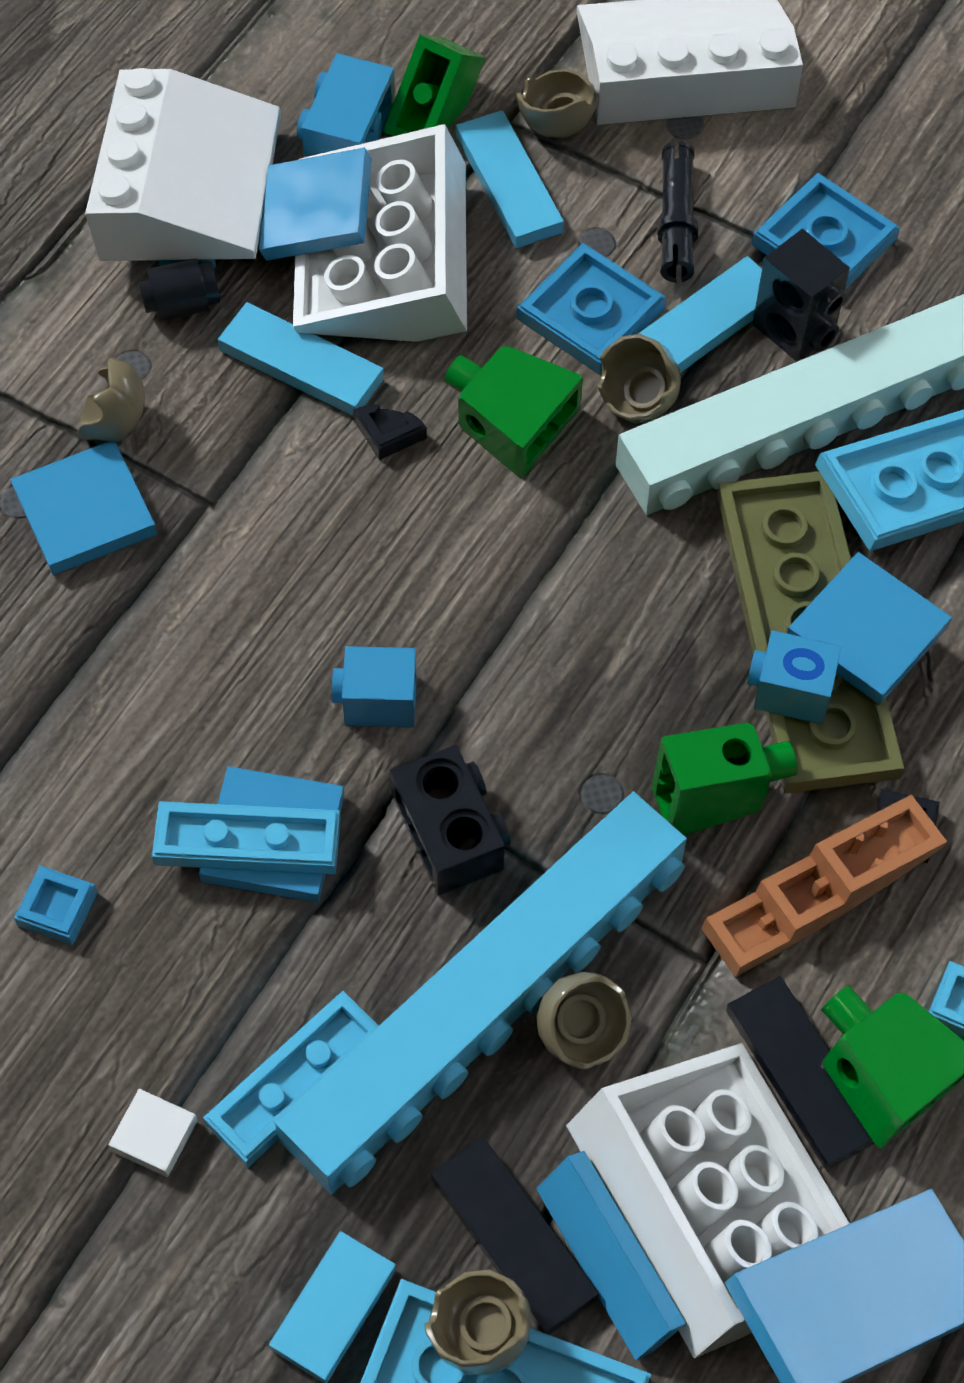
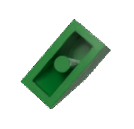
[383,34,486,136]

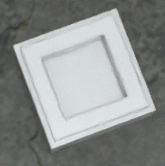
[108,1089,198,1177]

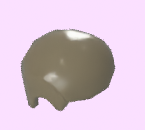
[516,69,596,139]
[597,334,681,424]
[77,358,145,443]
[536,972,632,1069]
[425,1270,532,1375]

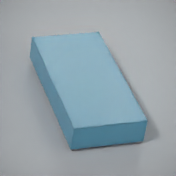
[269,1231,396,1383]

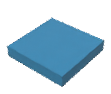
[259,147,372,261]
[751,173,900,289]
[516,243,666,374]
[10,441,157,576]
[787,552,952,705]
[199,766,345,903]

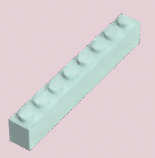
[616,294,964,516]

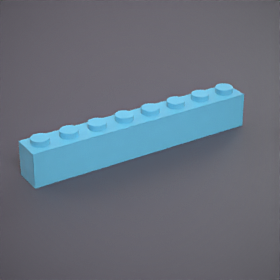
[274,791,687,1195]

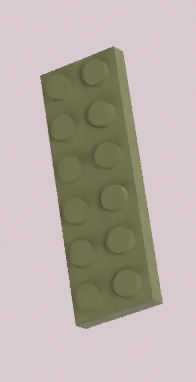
[717,471,904,794]

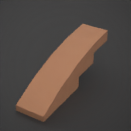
[701,794,947,978]

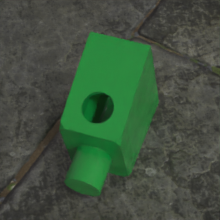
[445,346,583,478]
[651,723,798,836]
[821,985,964,1149]

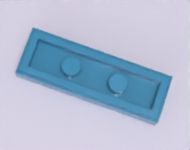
[536,1151,686,1361]

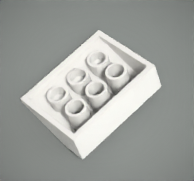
[577,0,803,125]
[85,68,281,261]
[293,124,467,342]
[566,1043,850,1358]

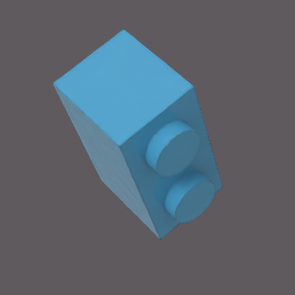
[297,53,395,158]

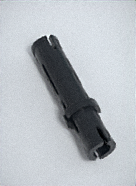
[657,141,698,283]

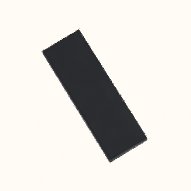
[726,976,875,1171]
[431,1137,599,1335]

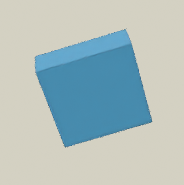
[14,865,98,946]

